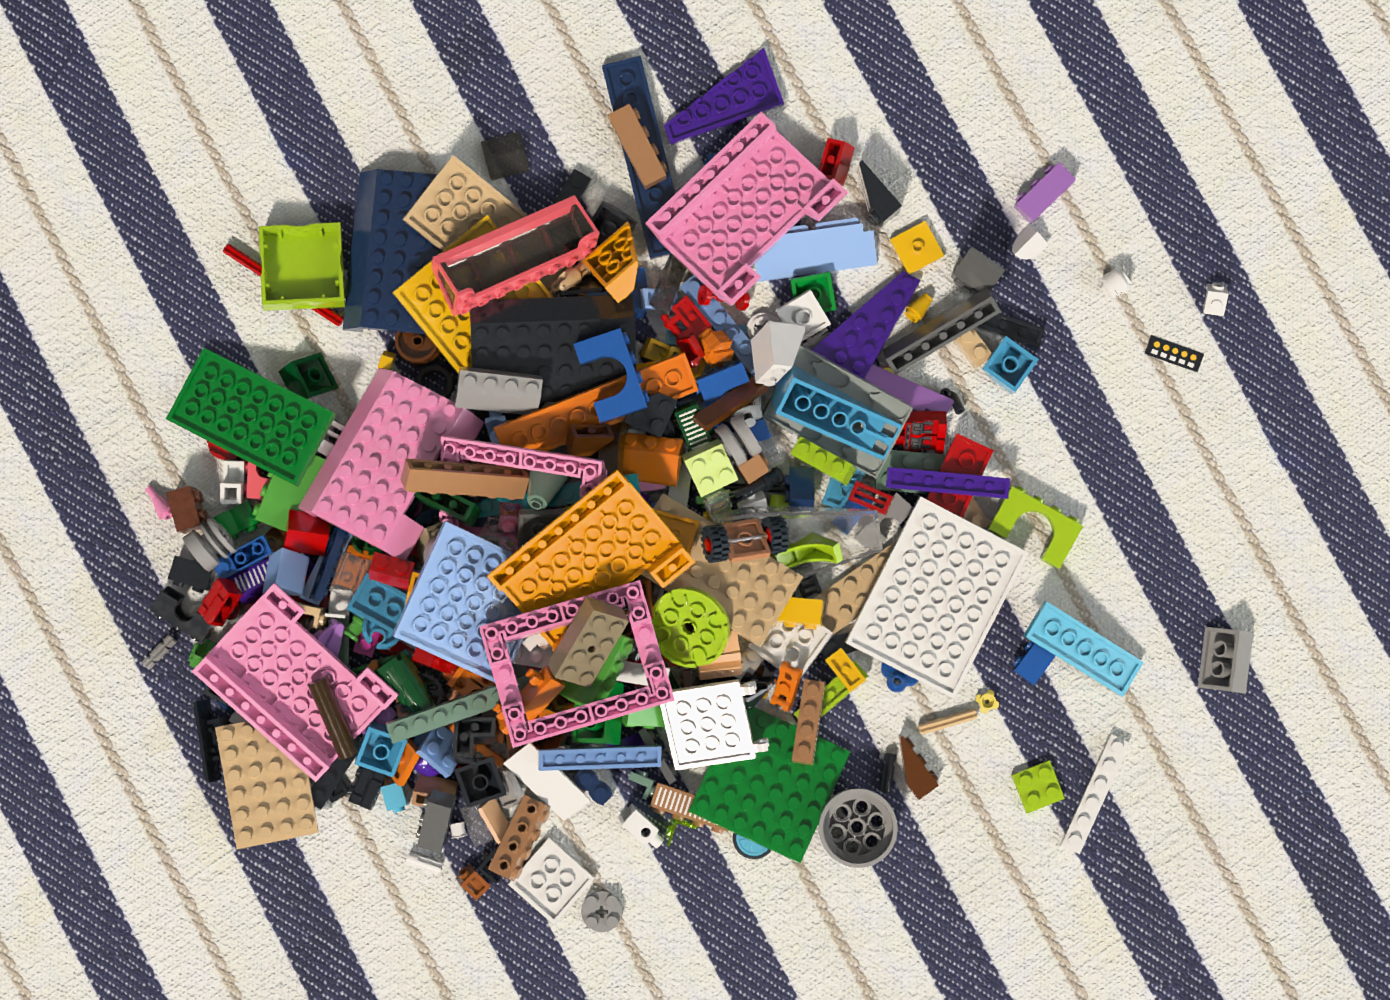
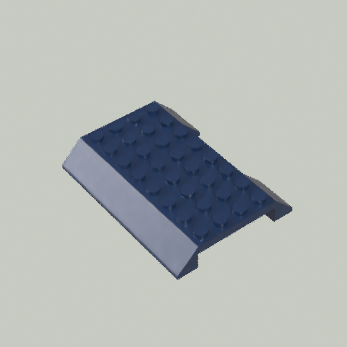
[342,169,442,335]

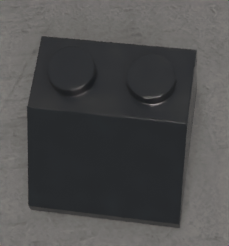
[454,756,507,808]

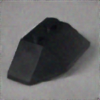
[692,676,777,709]

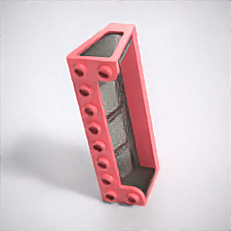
[431,195,600,316]

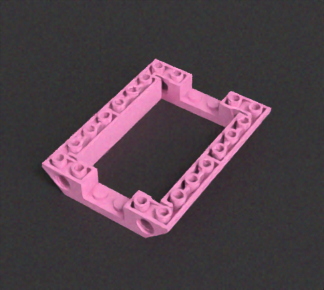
[439,435,607,553]
[479,580,675,748]

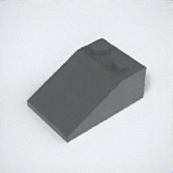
[951,247,1005,296]

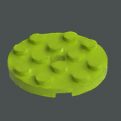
[652,587,730,668]

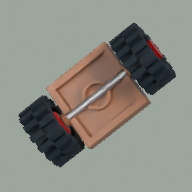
[701,515,790,563]

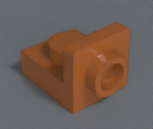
[456,864,491,900]

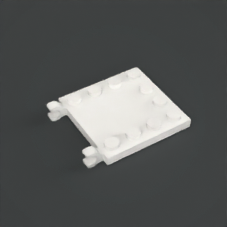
[660,679,770,770]

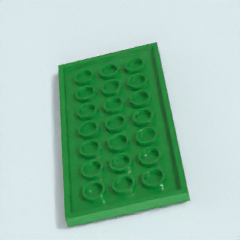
[166,347,336,487]

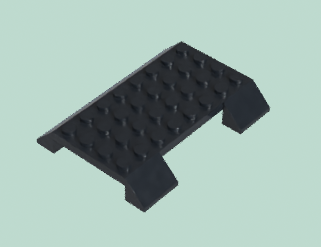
[470,294,636,421]

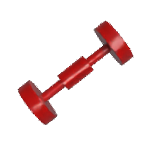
[697,285,750,311]

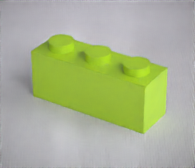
[790,436,857,486]

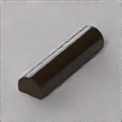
[307,676,359,760]

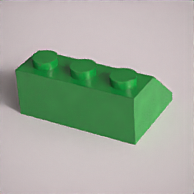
[572,681,624,745]

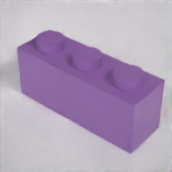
[1014,162,1076,224]

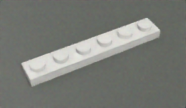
[1060,734,1130,854]

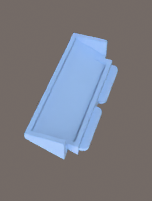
[755,218,877,282]

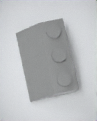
[1198,627,1253,694]

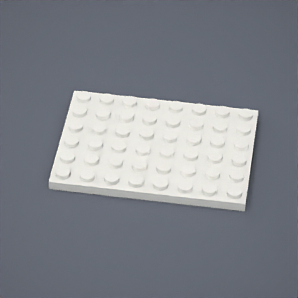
[845,496,1028,698]

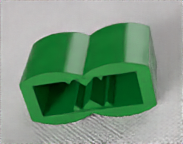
[213,501,261,541]

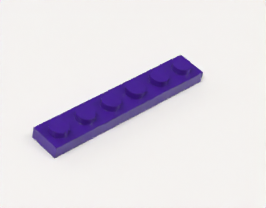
[885,467,1010,499]

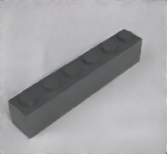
[882,287,1001,375]

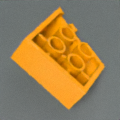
[582,221,638,303]

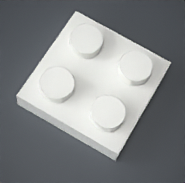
[776,289,831,342]

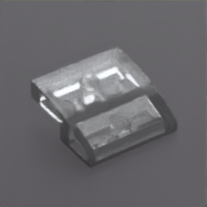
[329,552,372,599]

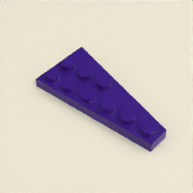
[664,48,784,145]
[812,271,921,379]

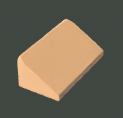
[478,799,509,844]

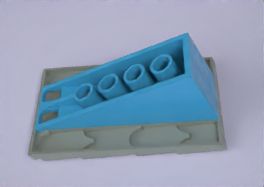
[762,344,913,479]

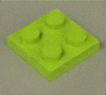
[1011,760,1065,813]

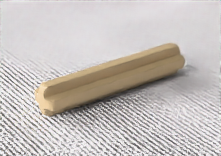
[918,708,977,735]

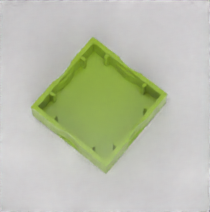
[259,222,345,311]

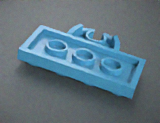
[346,573,416,649]

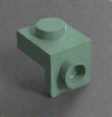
[628,769,656,800]

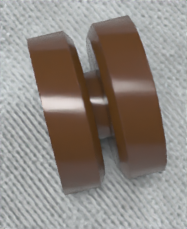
[395,332,441,367]

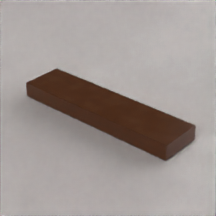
[693,376,768,431]

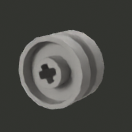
[714,413,762,467]

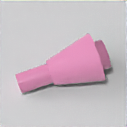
[145,486,172,520]

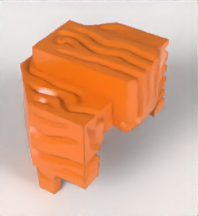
[697,328,734,368]

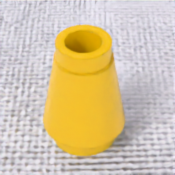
[904,293,933,323]

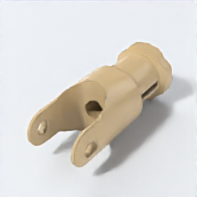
[551,259,592,292]

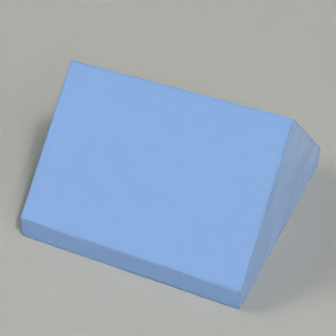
[262,548,309,596]

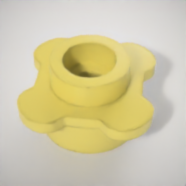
[975,690,999,713]

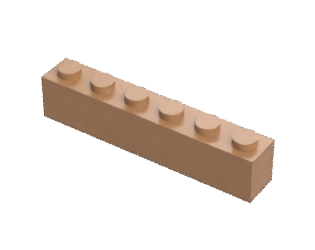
[400,458,529,500]

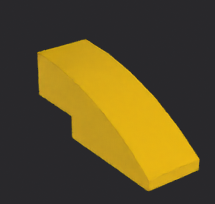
[640,338,707,379]

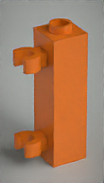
[493,666,566,735]

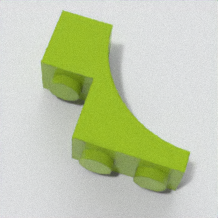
[770,532,843,568]

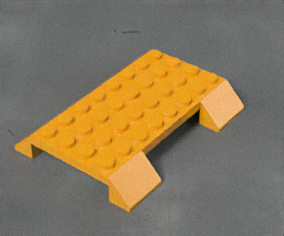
[486,469,695,652]

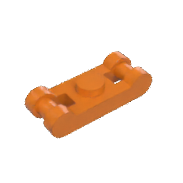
[770,661,803,712]

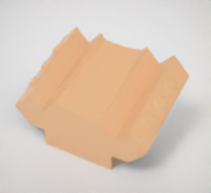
[692,627,742,680]

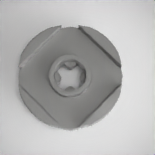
[496,767,524,809]
[581,891,622,932]

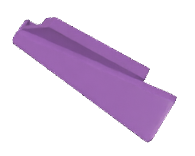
[865,365,954,414]

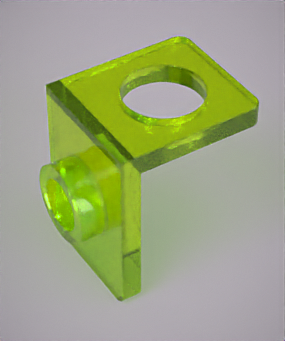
[665,819,698,847]

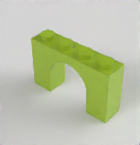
[986,485,1083,569]

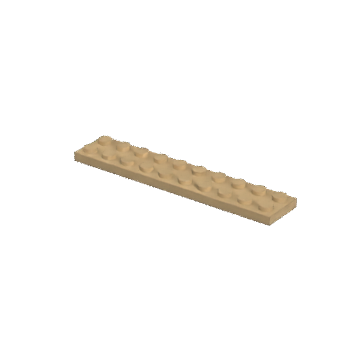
[814,497,991,634]

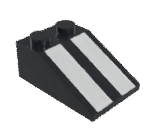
[857,160,902,228]

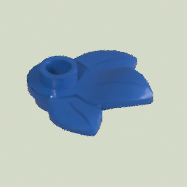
[881,662,919,693]

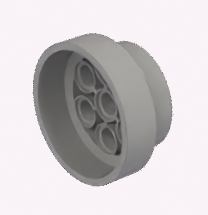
[818,788,898,868]

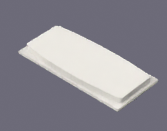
[503,743,591,821]

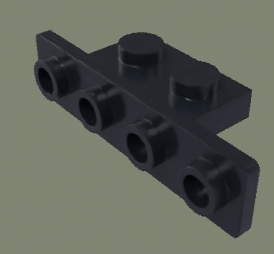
[193,700,229,783]

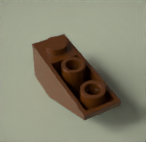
[899,735,939,800]

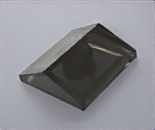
[481,132,530,181]

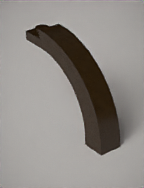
[598,421,630,477]

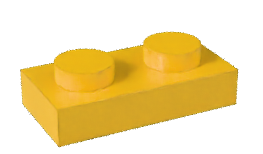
[825,648,866,693]

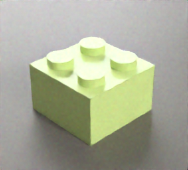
[682,438,738,497]

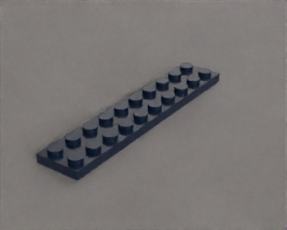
[602,56,675,260]

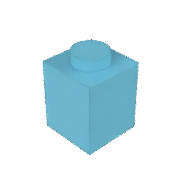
[380,783,409,813]

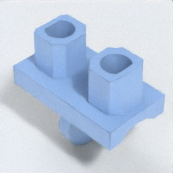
[485,411,507,444]

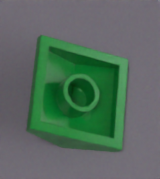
[790,271,837,312]

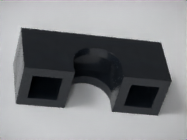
[150,586,215,642]

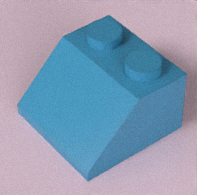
[982,336,1039,394]
[355,721,408,778]

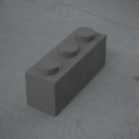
[416,789,456,854]

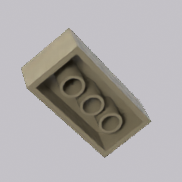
[548,597,629,688]

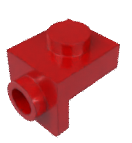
[676,334,705,368]

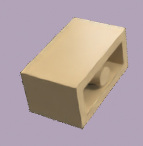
[953,329,992,370]

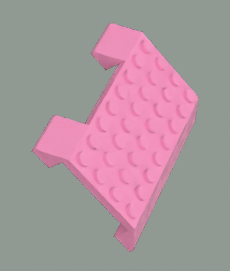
[646,112,848,306]
[298,368,485,560]
[192,583,399,782]

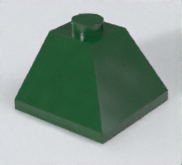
[278,352,339,399]

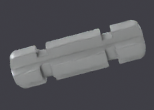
[142,635,176,669]

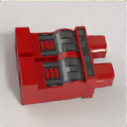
[895,411,947,454]

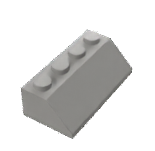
[455,366,543,415]

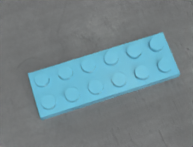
[1023,600,1144,697]

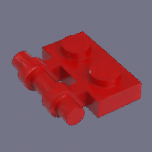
[660,295,713,341]

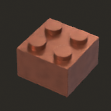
[166,486,209,534]

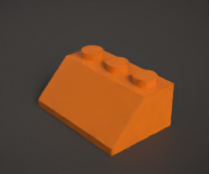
[623,432,685,487]

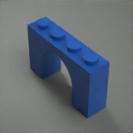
[573,328,650,424]
[695,360,771,455]

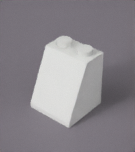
[751,321,805,386]

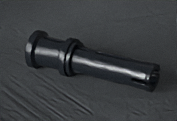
[729,467,785,504]

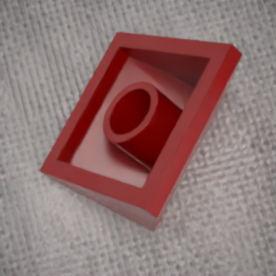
[283,509,330,556]

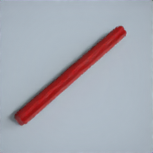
[223,244,344,326]

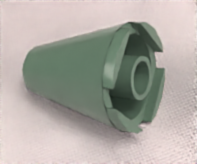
[527,470,569,510]

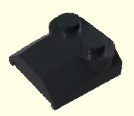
[585,201,638,246]

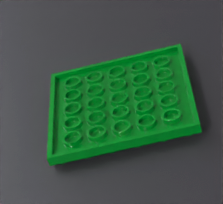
[688,707,850,864]

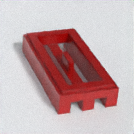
[848,481,894,516]

